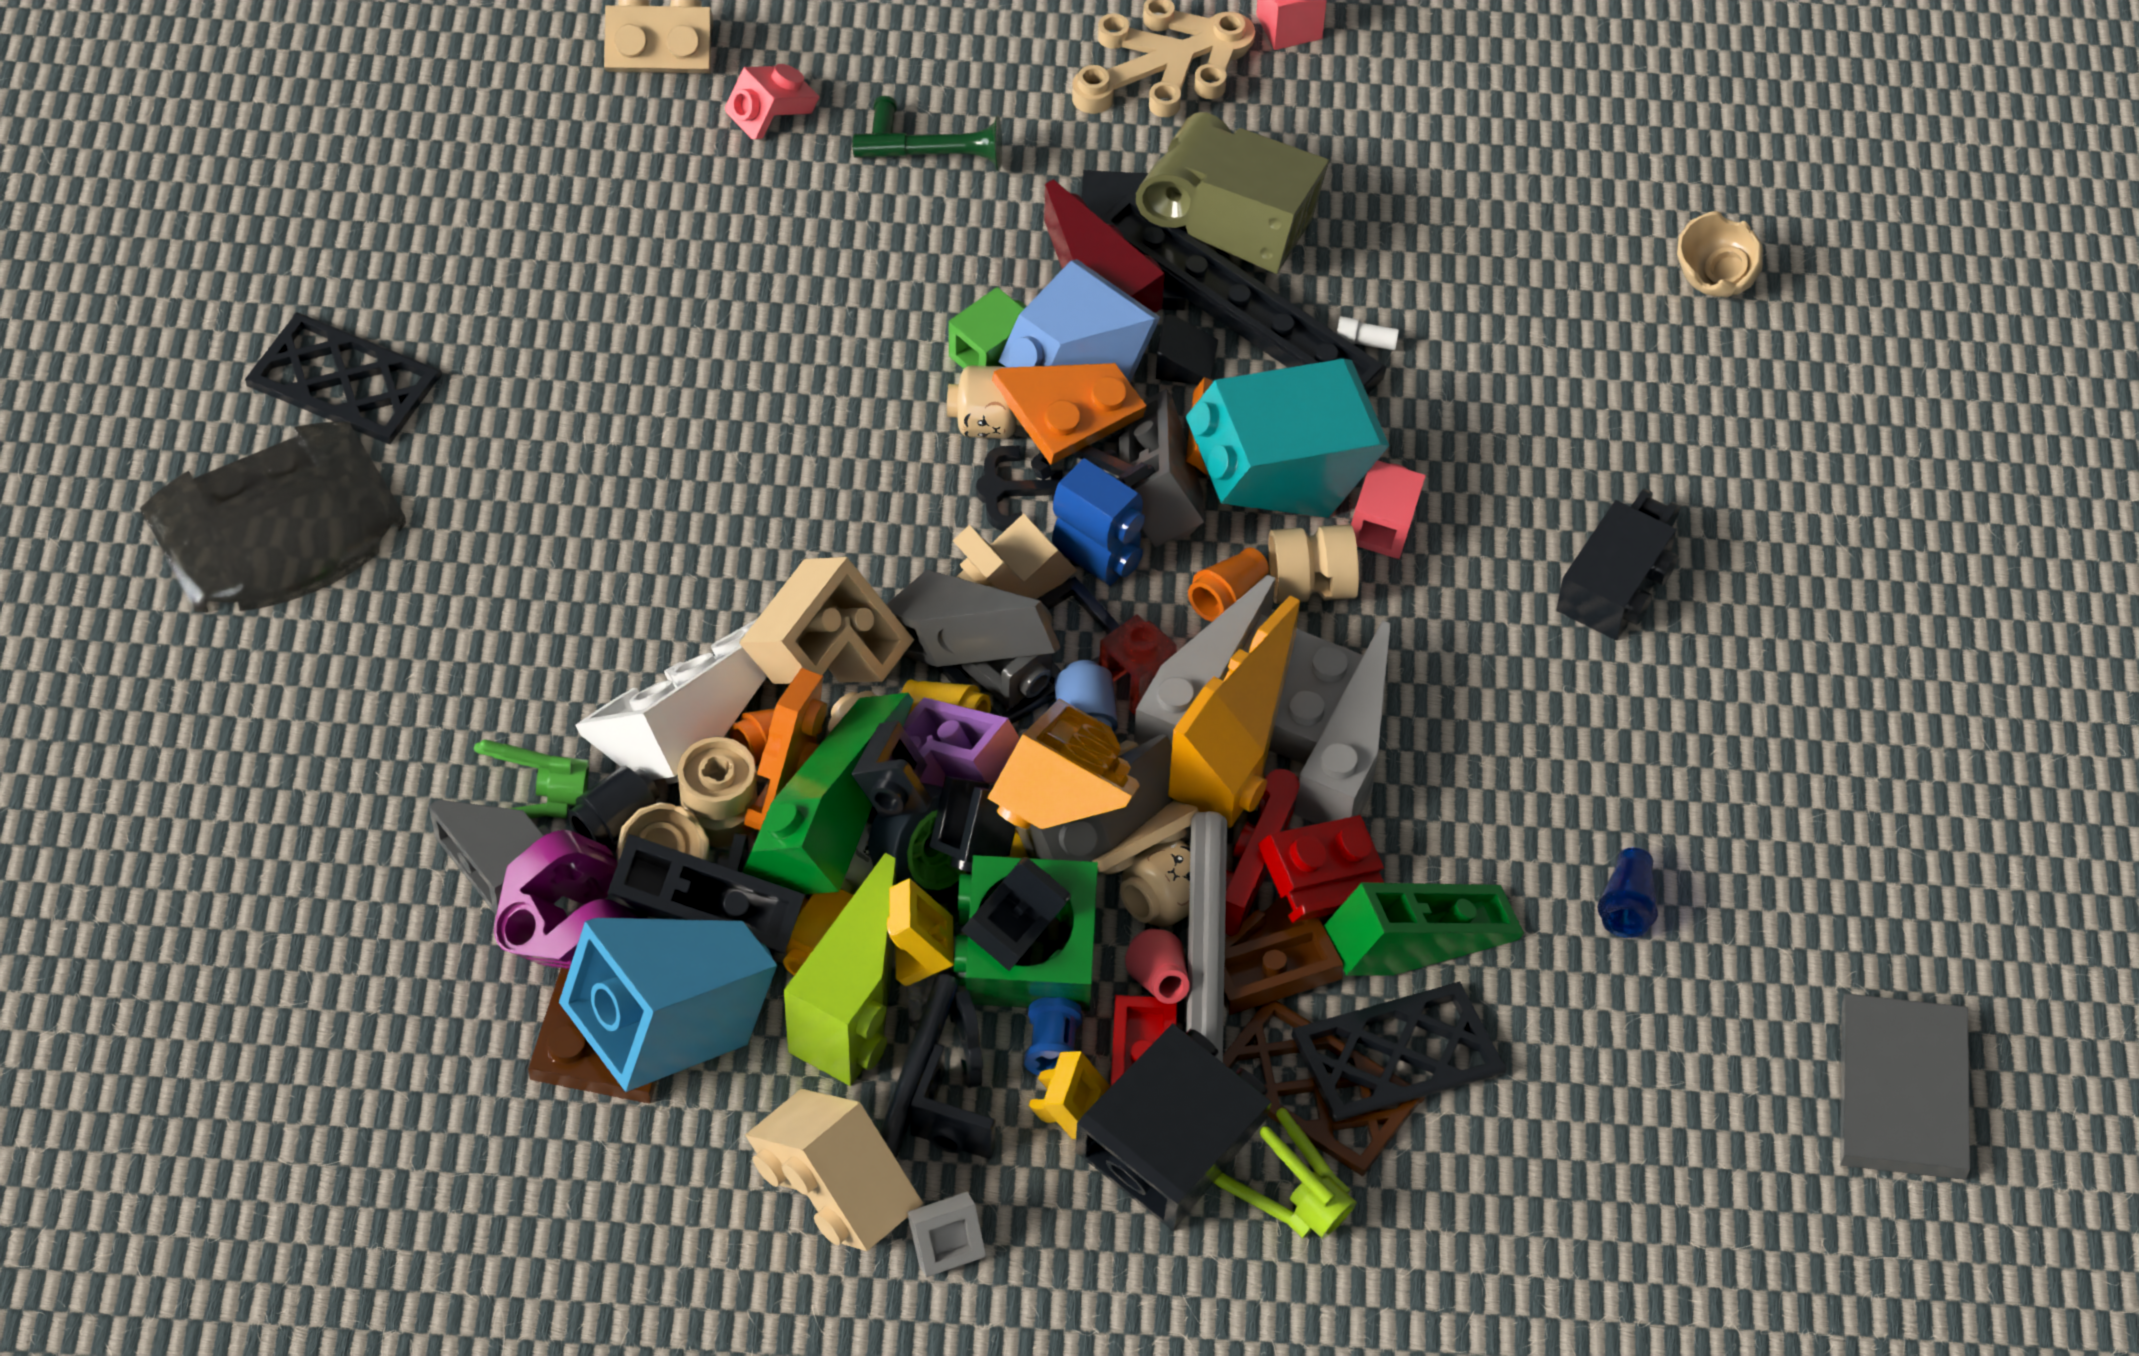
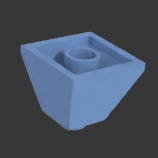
[998,259,1161,382]

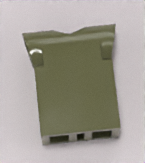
[1136,112,1329,274]

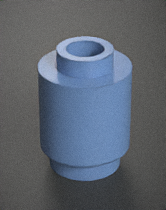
[1054,660,1118,732]

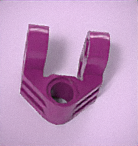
[494,830,650,969]

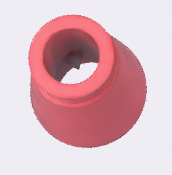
[1125,929,1189,1004]

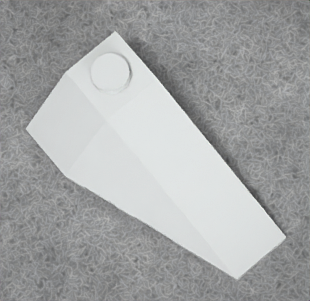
[576,619,767,784]

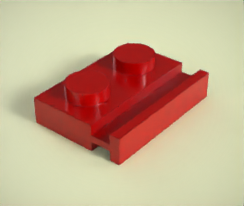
[1257,815,1384,923]

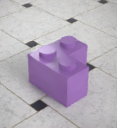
[871,697,1020,816]

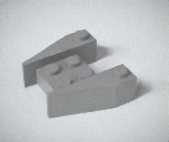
[1134,575,1391,824]

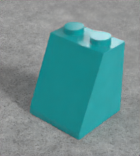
[1186,359,1390,518]

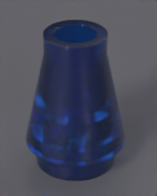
[1597,848,1658,938]

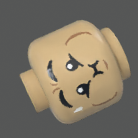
[947,365,1022,439]
[1120,840,1190,928]

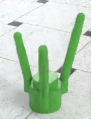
[474,739,589,819]

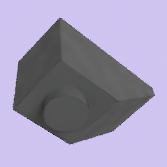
[429,800,551,915]

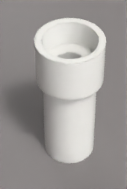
[1337,316,1399,351]

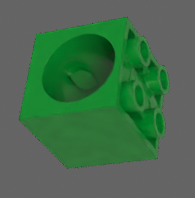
[954,855,1098,1011]

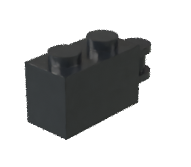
[1556,488,1681,641]

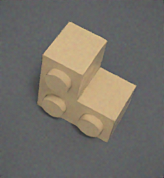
[739,557,914,684]
[745,1089,923,1251]

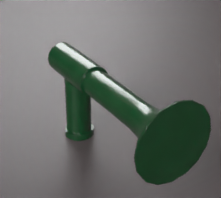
[852,96,1002,171]

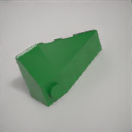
[742,693,914,895]

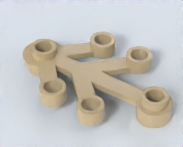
[1072,0,1255,117]

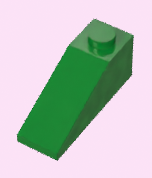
[1324,882,1524,976]

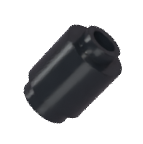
[568,766,660,847]

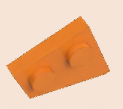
[992,363,1146,465]
[744,668,827,830]

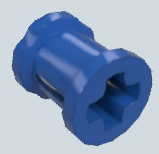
[1024,997,1083,1076]

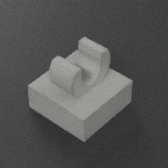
[907,1192,986,1277]

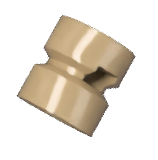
[1268,524,1359,604]
[677,737,758,848]

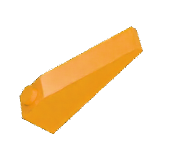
[1168,596,1300,828]
[987,698,1140,829]

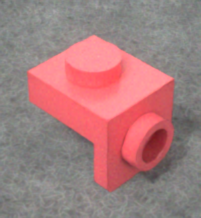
[725,64,820,139]

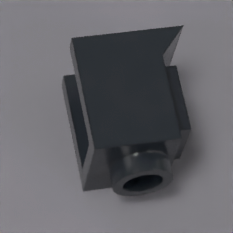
[929,776,1016,872]

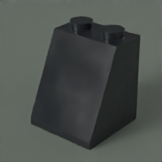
[1075,1023,1272,1231]

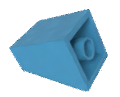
[559,918,777,1092]

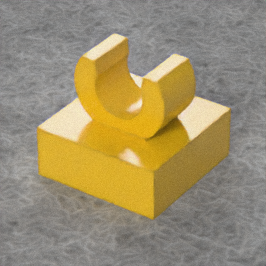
[1028,1051,1110,1139]

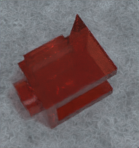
[1099,614,1177,716]

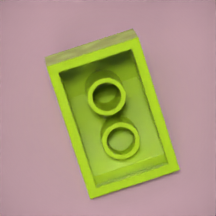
[784,853,896,1086]

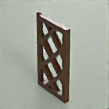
[1223,1000,1426,1176]

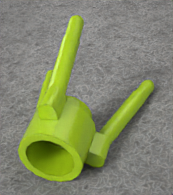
[1214,1108,1357,1239]

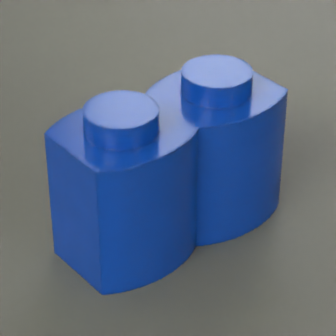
[1052,458,1145,586]

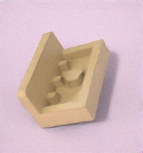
[604,0,713,74]

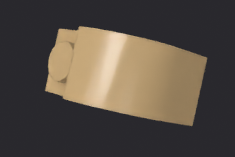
[952,513,1077,599]

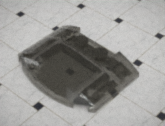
[140,422,406,613]

